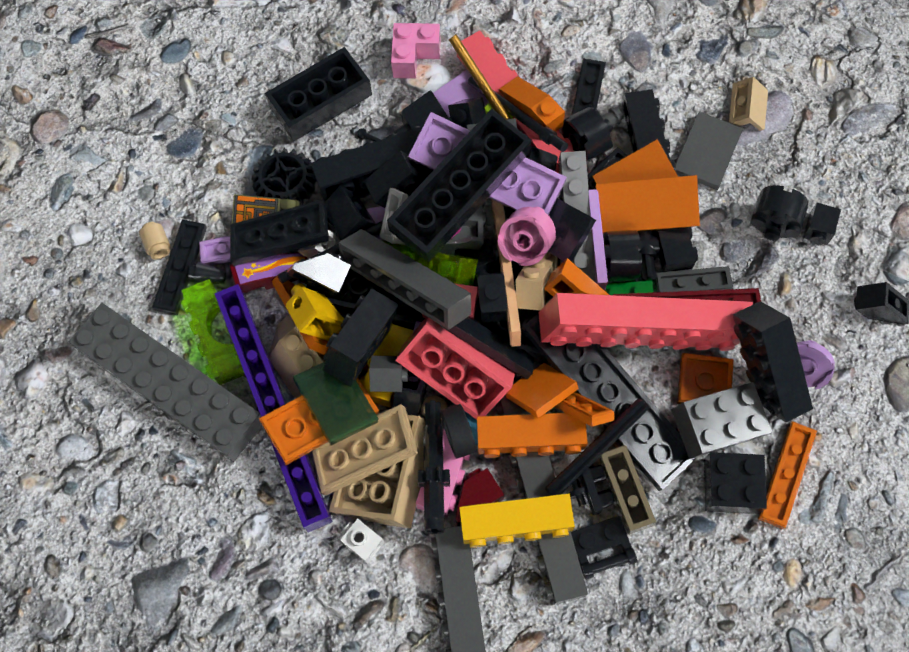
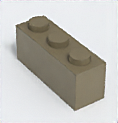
[600,445,656,535]

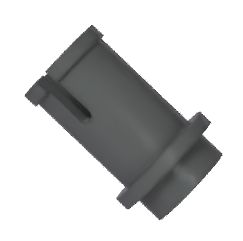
[602,107,624,126]

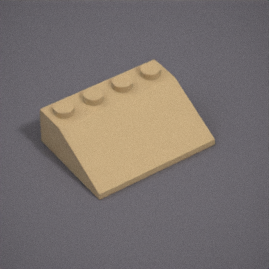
[329,413,425,529]

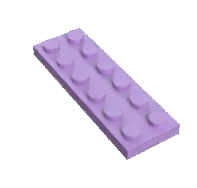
[408,112,567,215]

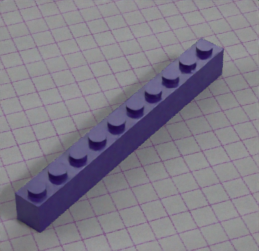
[214,284,333,533]

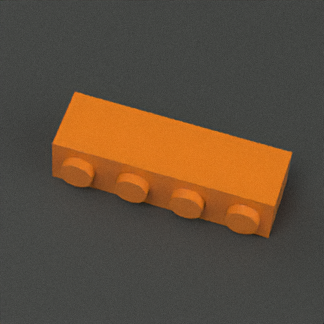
[477,413,588,458]

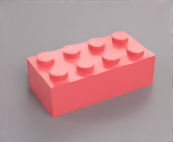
[395,316,515,420]

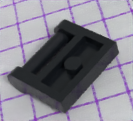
[571,515,637,580]

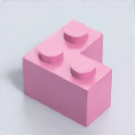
[391,23,441,79]

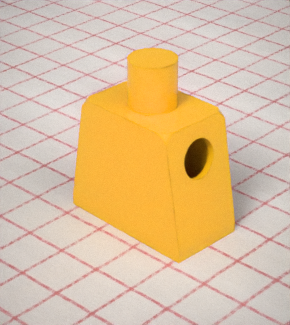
[286,283,344,341]

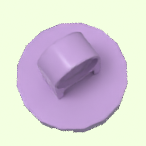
[797,340,835,389]

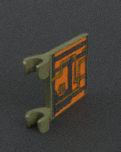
[232,194,299,224]

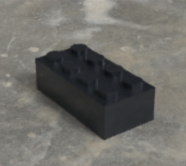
[265,47,372,141]
[733,301,813,423]

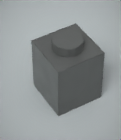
[369,356,408,392]

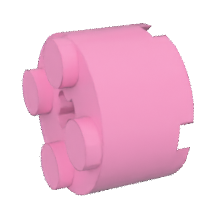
[498,207,556,266]

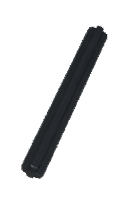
[545,398,649,496]

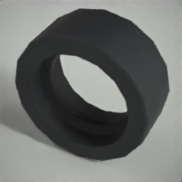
[440,404,476,459]

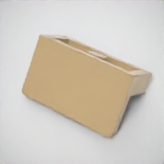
[729,77,768,131]

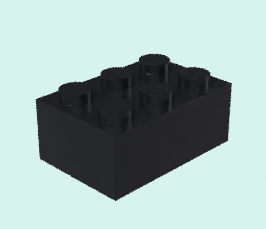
[323,289,399,387]

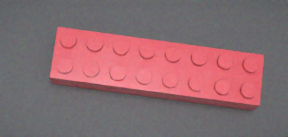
[538,293,753,351]

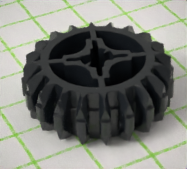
[251,147,317,210]

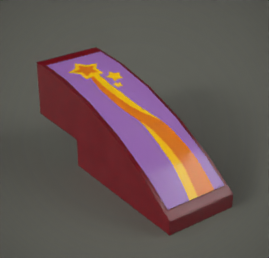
[230,252,308,293]

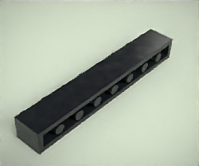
[622,89,698,272]

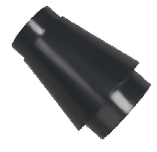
[189,262,226,286]

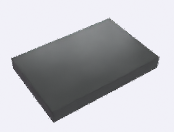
[675,112,743,190]

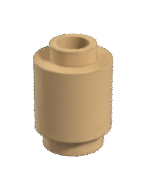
[139,222,170,260]

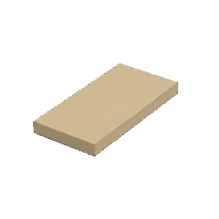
[312,404,418,495]

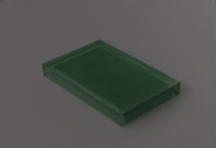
[293,361,379,446]

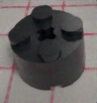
[561,105,613,162]
[750,185,808,241]
[603,230,642,282]

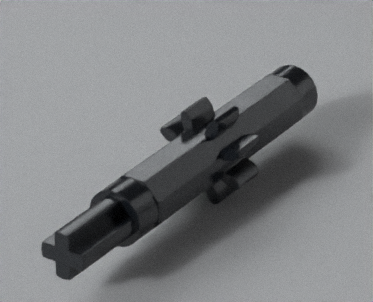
[417,400,450,534]

